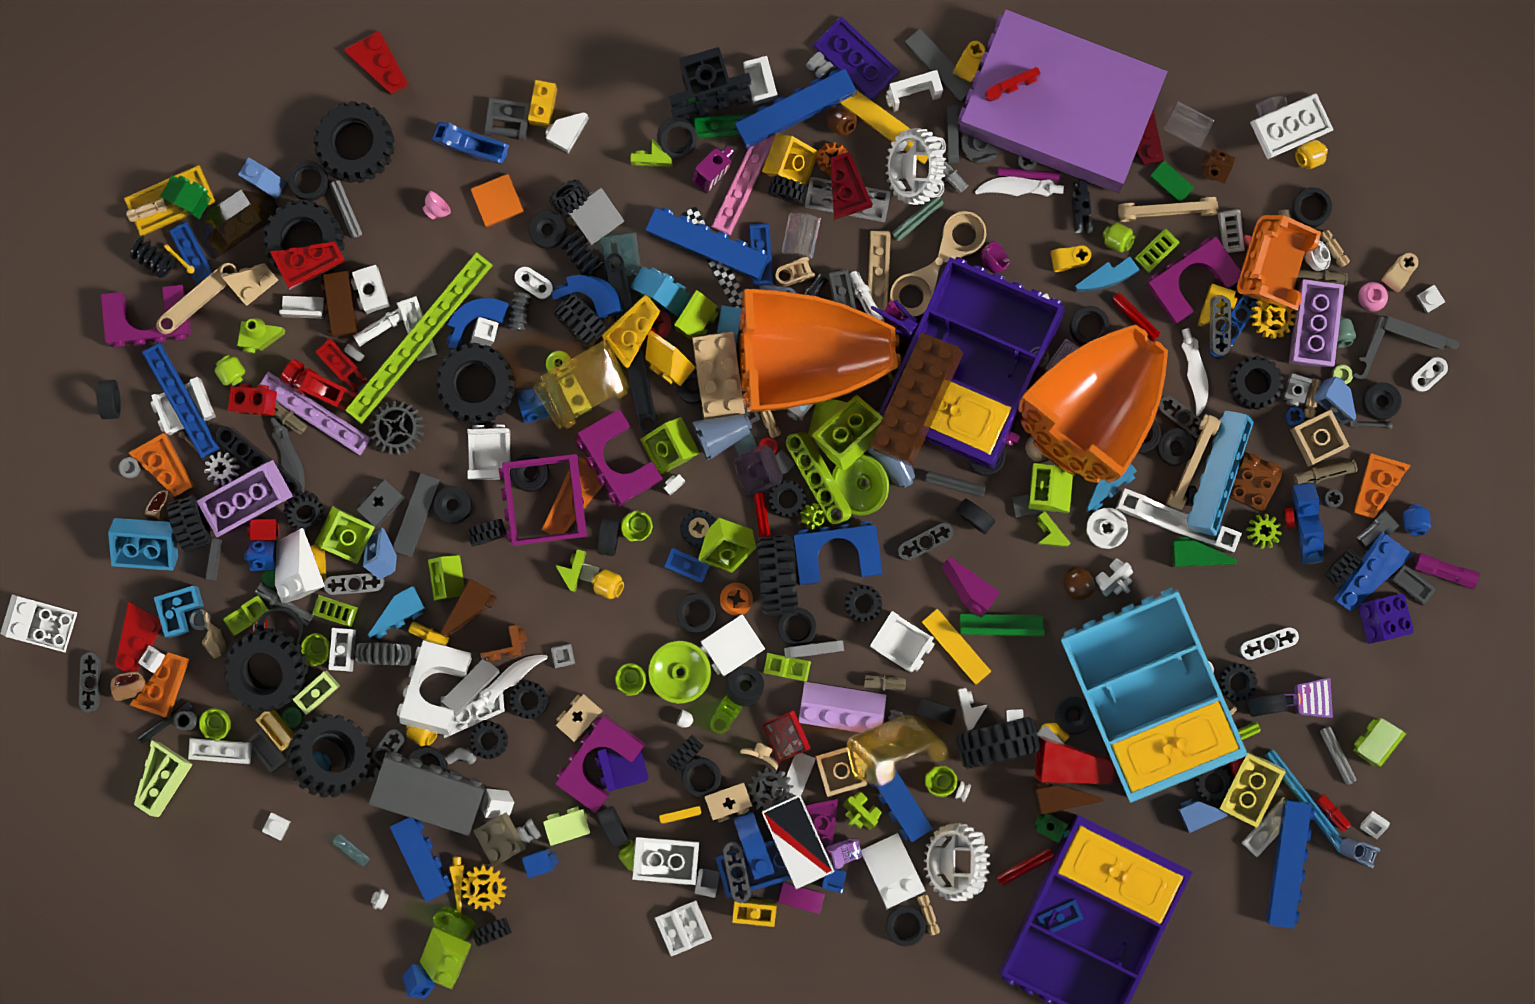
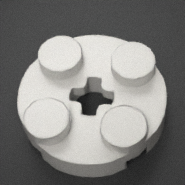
[1086,508,1128,549]

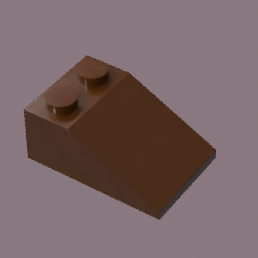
[440,579,497,637]
[1033,782,1103,814]

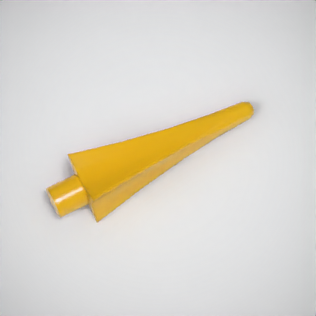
[449,856,465,914]

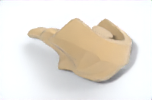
[202,612,227,658]

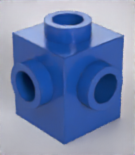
[244,541,276,571]

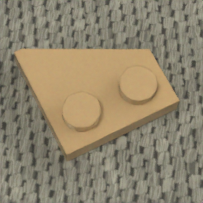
[221,263,278,306]

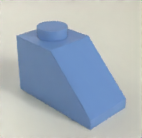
[238,158,288,200]
[1314,376,1356,424]
[363,527,397,579]
[1177,799,1228,833]

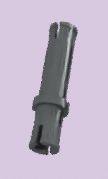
[255,582,314,627]

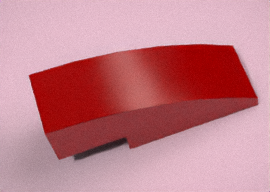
[300,371,358,413]

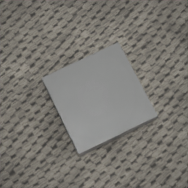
[568,188,624,245]

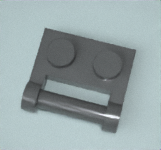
[485,98,531,141]

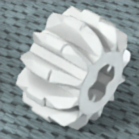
[204,452,240,486]

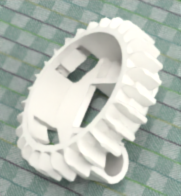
[885,128,946,205]
[923,823,990,901]

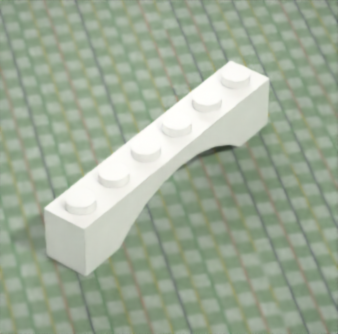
[1115,488,1242,554]

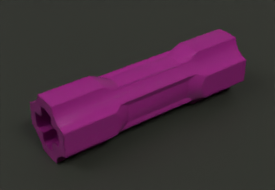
[1414,553,1480,590]

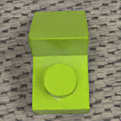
[631,139,673,167]
[1037,512,1071,547]
[556,549,586,592]

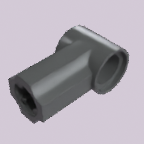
[1356,510,1399,551]

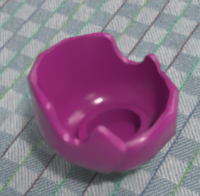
[981,241,1010,273]

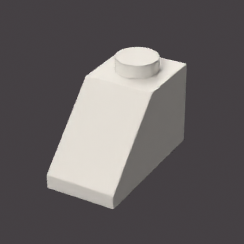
[545,112,589,154]

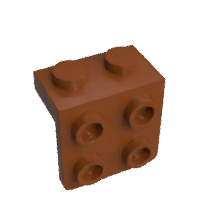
[1229,452,1283,511]
[480,625,527,662]

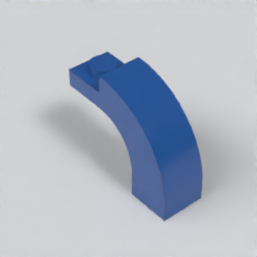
[551,275,625,318]
[447,298,510,350]
[733,810,775,880]

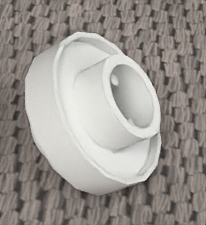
[1305,241,1331,271]

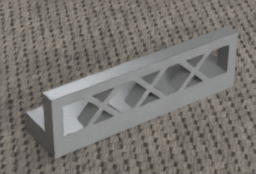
[805,177,891,222]

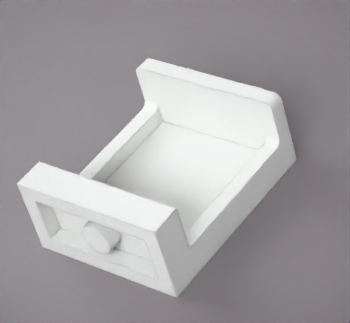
[886,70,943,112]
[150,377,216,435]
[467,425,511,480]
[869,611,935,673]
[700,614,765,676]

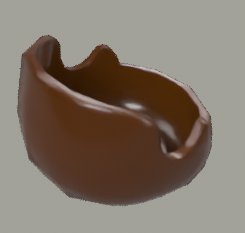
[1063,567,1096,600]

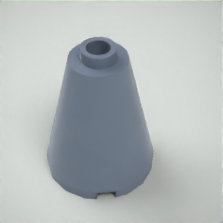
[692,414,752,461]
[866,447,915,488]

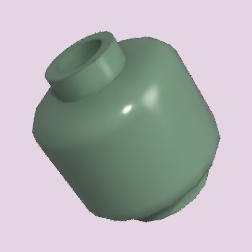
[1337,316,1356,348]

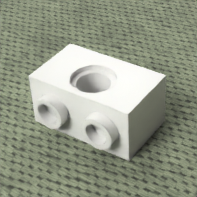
[351,265,390,314]
[329,628,356,672]

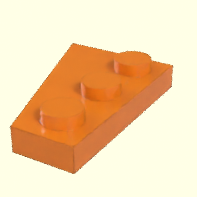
[1353,453,1411,519]
[130,652,189,718]

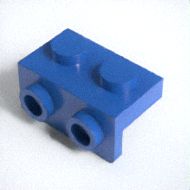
[517,382,564,423]

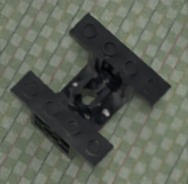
[669,47,752,120]

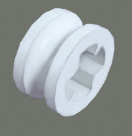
[955,781,971,802]

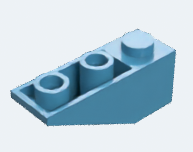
[1086,463,1137,512]
[368,586,427,640]

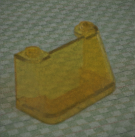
[533,340,630,429]
[847,714,950,786]

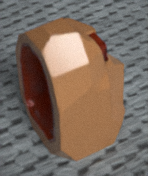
[144,490,174,522]
[111,672,145,701]

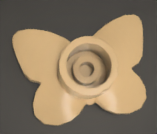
[740,743,778,770]

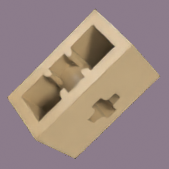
[556,694,603,742]
[705,782,752,823]

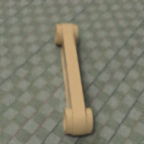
[1118,197,1218,222]
[156,263,237,335]
[1165,414,1221,511]

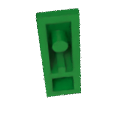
[1171,537,1237,567]

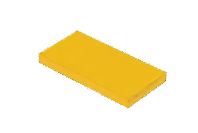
[124,165,216,236]

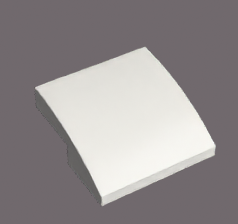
[655,900,712,956]

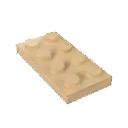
[692,331,745,420]

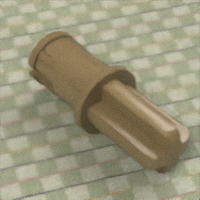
[274,401,307,435]
[864,674,906,691]

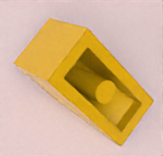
[1197,284,1237,326]

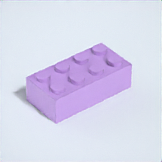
[197,460,293,537]

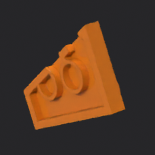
[129,433,195,497]

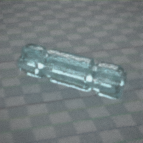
[333,834,370,867]

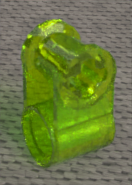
[710,694,743,735]
[433,906,475,941]

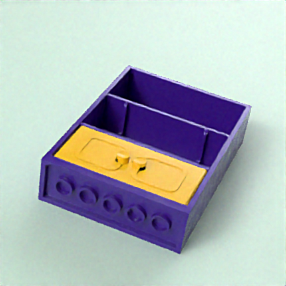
[879,257,1065,470]
[998,814,1192,1004]

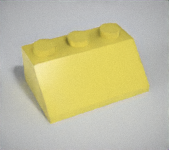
[1219,753,1286,828]

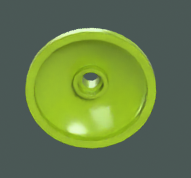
[832,454,889,516]
[649,641,711,703]

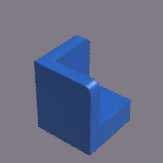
[822,869,846,893]
[403,964,435,999]

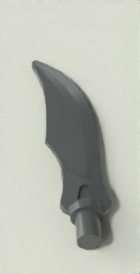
[270,417,305,493]

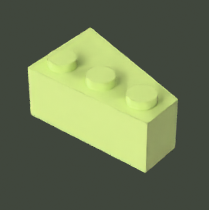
[134,740,193,817]

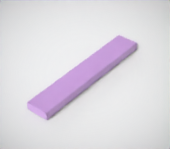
[259,372,371,456]

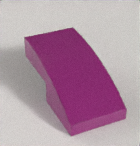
[777,882,825,914]

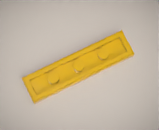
[922,609,992,685]

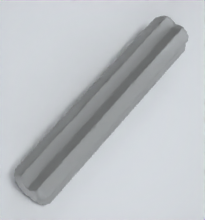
[330,180,362,238]
[1320,726,1356,785]

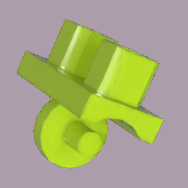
[842,792,882,830]

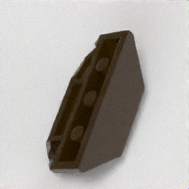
[203,190,279,259]

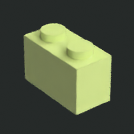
[293,671,340,715]
[543,806,592,846]

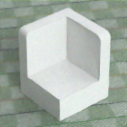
[469,317,499,346]
[479,789,514,818]

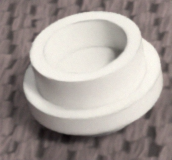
[371,889,389,910]

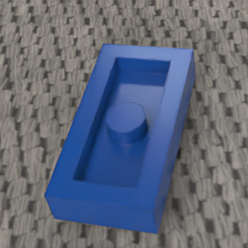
[664,548,710,583]
[1037,900,1084,936]

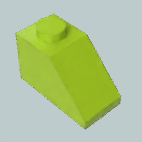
[237,321,285,354]

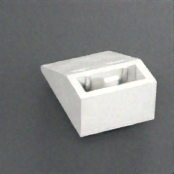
[0,594,77,652]

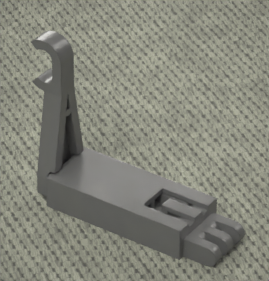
[1353,316,1460,379]

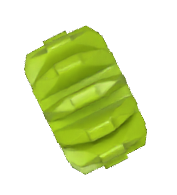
[1246,514,1282,549]

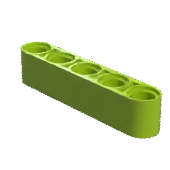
[786,432,851,524]

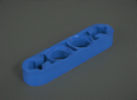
[1209,295,1258,358]

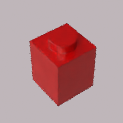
[247,519,279,542]

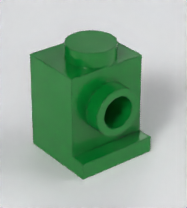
[1034,813,1068,843]

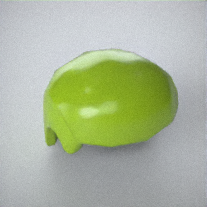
[621,510,653,542]
[301,633,331,666]
[615,663,647,696]
[199,708,231,741]
[925,766,958,797]

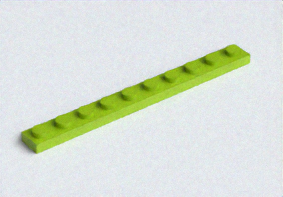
[345,252,493,424]

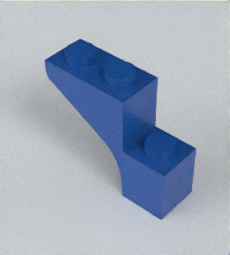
[432,122,509,164]
[1293,483,1324,564]

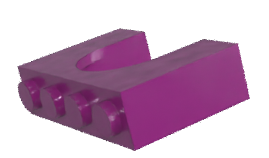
[1146,237,1241,326]
[101,285,192,348]
[575,409,663,507]
[556,715,646,813]

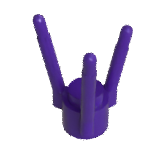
[871,300,919,339]

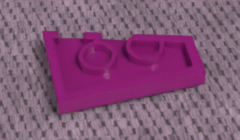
[805,799,838,860]

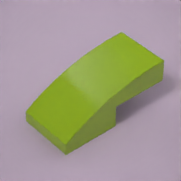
[222,595,268,637]
[763,653,811,682]

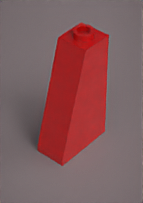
[1035,736,1116,784]

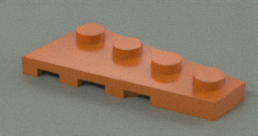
[541,456,602,535]

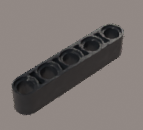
[216,427,302,496]

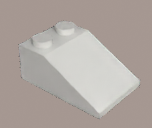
[275,528,325,604]
[861,833,925,909]
[633,837,699,885]

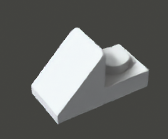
[957,688,987,730]

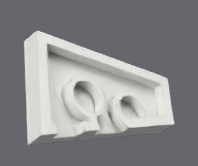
[441,692,505,738]

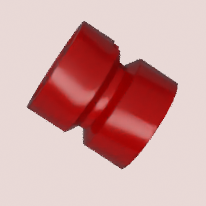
[280,358,319,396]

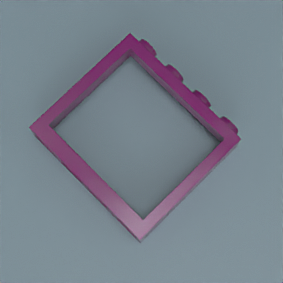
[498,454,587,546]

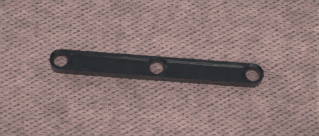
[605,253,658,433]

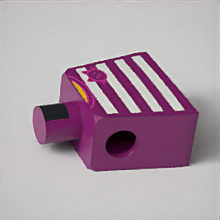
[691,146,735,194]

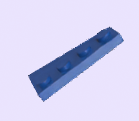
[1333,532,1413,611]

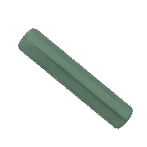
[892,197,943,241]

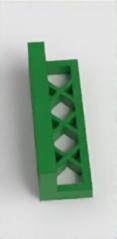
[960,614,1044,637]

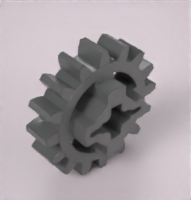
[748,768,794,811]

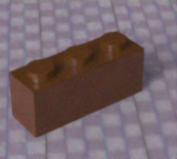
[321,271,359,338]

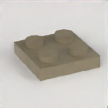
[473,812,526,866]

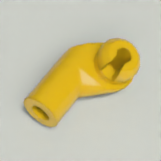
[1038,723,1070,743]

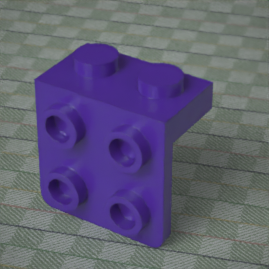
[1358,594,1414,644]
[595,748,649,792]

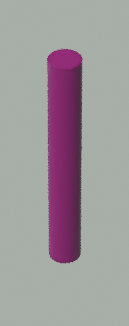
[998,167,1060,181]

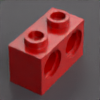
[228,383,277,416]

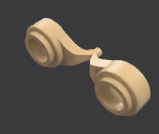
[890,211,987,318]

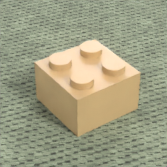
[1290,410,1350,467]
[815,745,867,797]

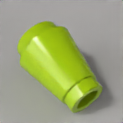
[245,318,266,339]

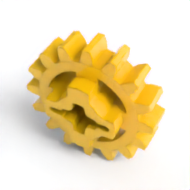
[1250,300,1296,339]
[461,864,507,911]

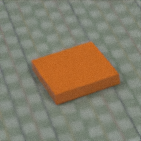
[471,174,524,228]

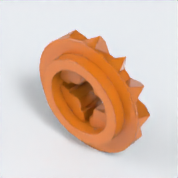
[817,142,848,175]
[720,583,753,616]

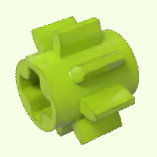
[800,503,826,529]

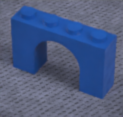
[794,522,882,585]

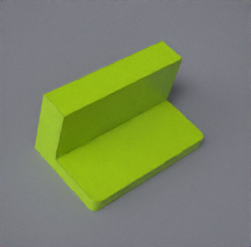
[428,555,465,601]

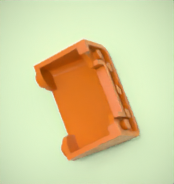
[1237,215,1321,310]

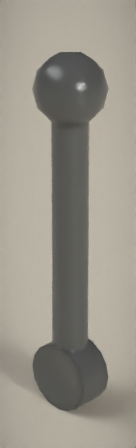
[1349,420,1393,430]

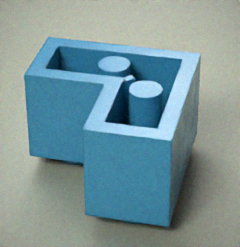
[630,266,692,317]
[154,586,204,638]

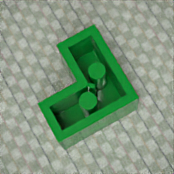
[160,175,212,220]

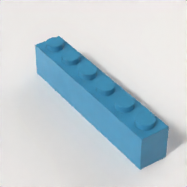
[1187,410,1254,536]

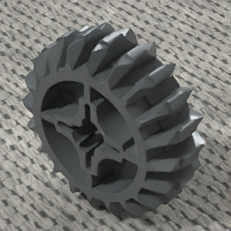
[369,400,425,456]
[355,643,412,666]

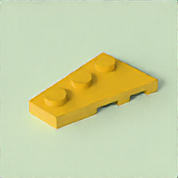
[602,295,660,367]

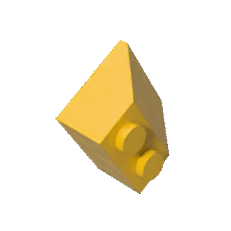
[762,134,818,186]
[645,330,696,386]

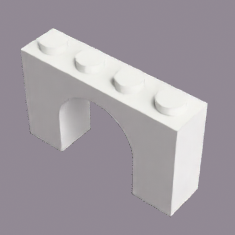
[397,641,472,736]

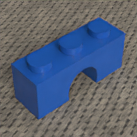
[522,848,559,878]

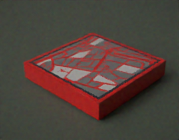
[761,710,811,763]

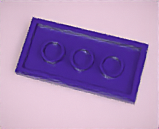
[813,16,900,101]

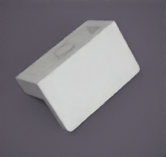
[279,296,325,319]

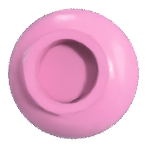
[423,191,451,219]
[1358,282,1388,312]

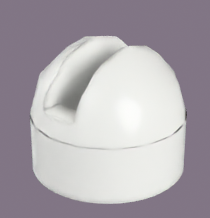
[676,710,693,728]

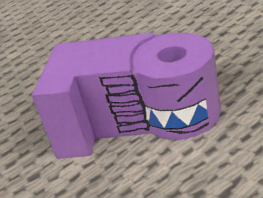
[824,838,862,869]

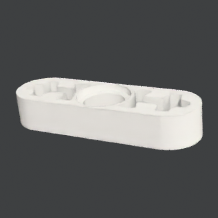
[1240,628,1299,660]

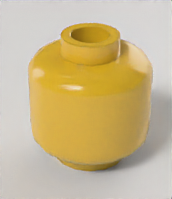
[1295,140,1327,170]
[592,569,624,599]
[406,725,438,746]

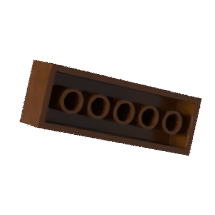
[870,332,963,467]

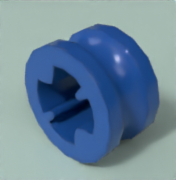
[1285,407,1305,426]

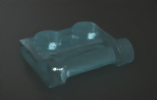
[600,233,641,279]

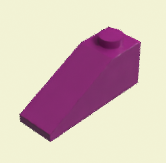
[942,556,1000,618]

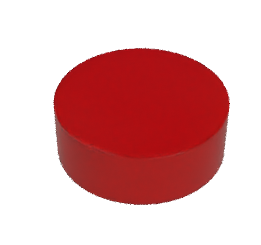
[758,437,779,458]
[1284,508,1295,529]

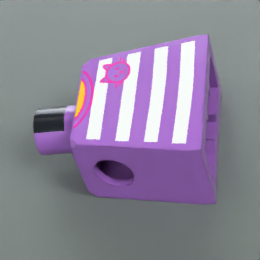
[1285,678,1333,718]

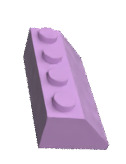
[1288,279,1344,367]
[799,682,886,736]

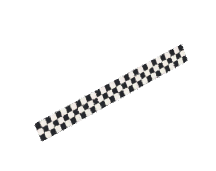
[682,207,745,314]

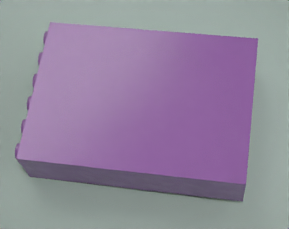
[957,10,1168,194]

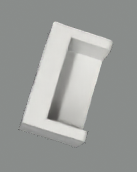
[743,56,778,105]

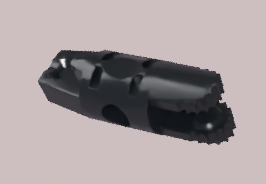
[1072,180,1093,233]

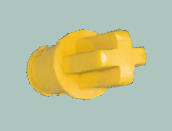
[408,621,450,646]

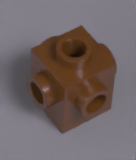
[1201,148,1235,184]

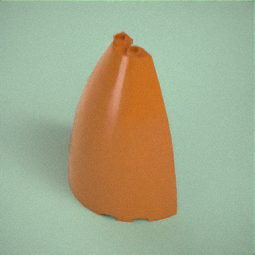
[739,289,901,412]
[1019,325,1168,483]

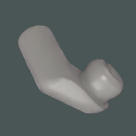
[444,747,476,765]

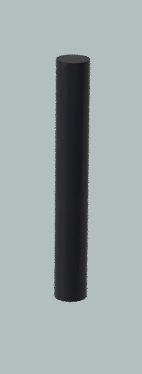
[138,700,193,744]

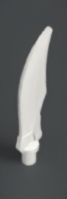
[975,177,1064,197]
[1181,328,1209,416]
[473,655,548,711]

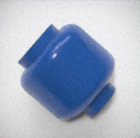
[1403,504,1431,536]

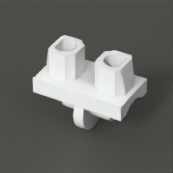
[1095,559,1133,597]

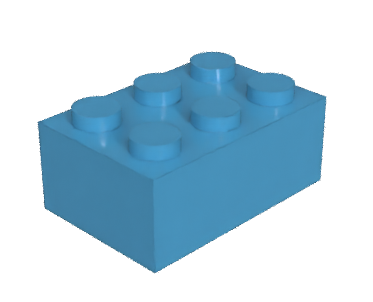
[108,518,179,571]

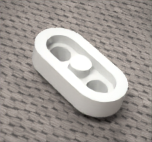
[515,267,553,299]
[1410,357,1448,392]

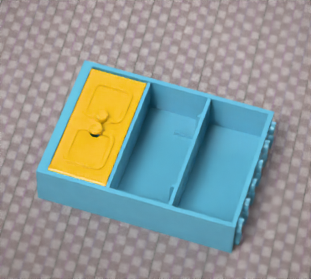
[1061,587,1248,803]

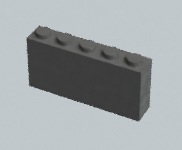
[369,752,485,836]

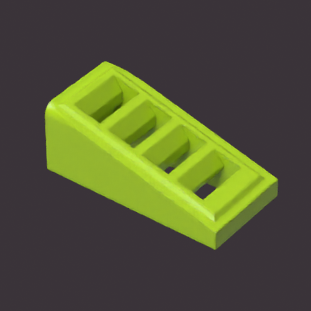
[1135,228,1180,273]
[312,595,358,627]

